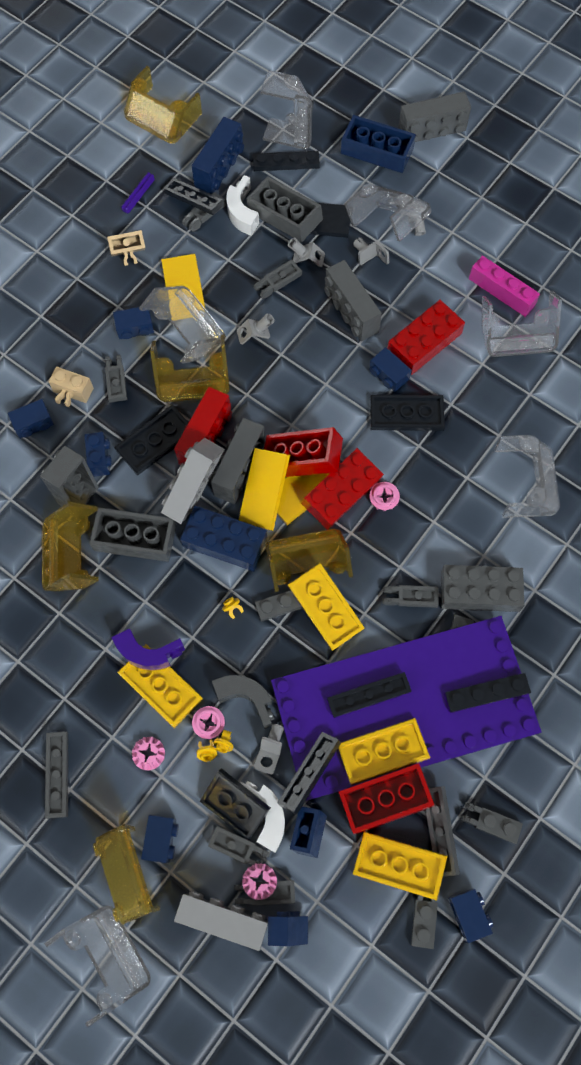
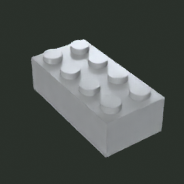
[161,438,225,524]
[174,891,268,951]

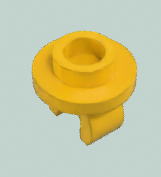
[222,597,244,619]
[213,730,234,753]
[196,739,217,762]

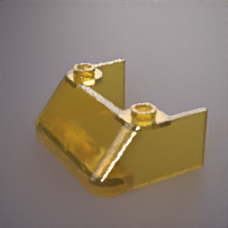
[124,66,202,143]
[150,335,229,402]
[42,502,99,591]
[265,529,353,592]
[93,824,160,925]

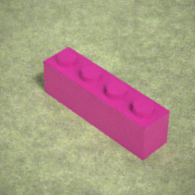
[469,255,540,317]

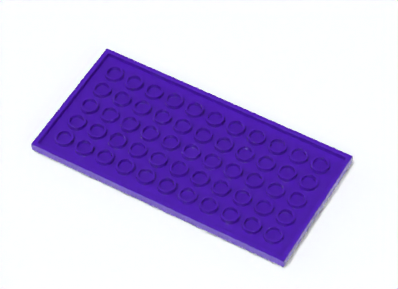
[271,616,542,801]

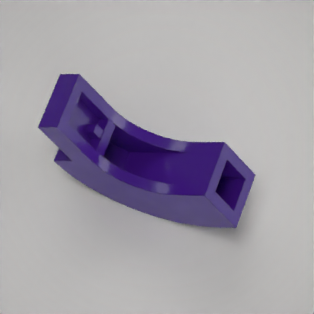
[111,628,185,670]

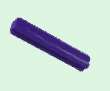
[121,172,155,214]

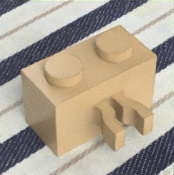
[107,230,145,266]
[48,367,94,407]

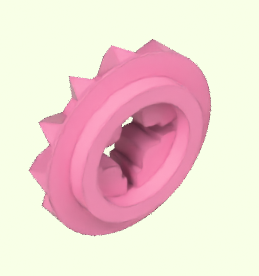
[369,482,400,511]
[192,706,225,739]
[132,737,165,770]
[242,863,277,900]

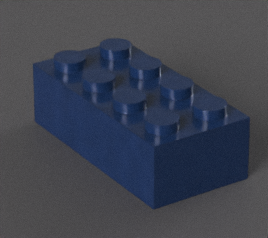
[341,115,416,173]
[191,117,244,194]
[180,506,267,572]

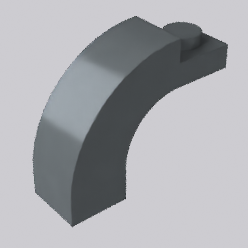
[212,675,274,729]

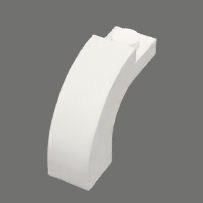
[226,175,259,236]
[240,781,285,853]

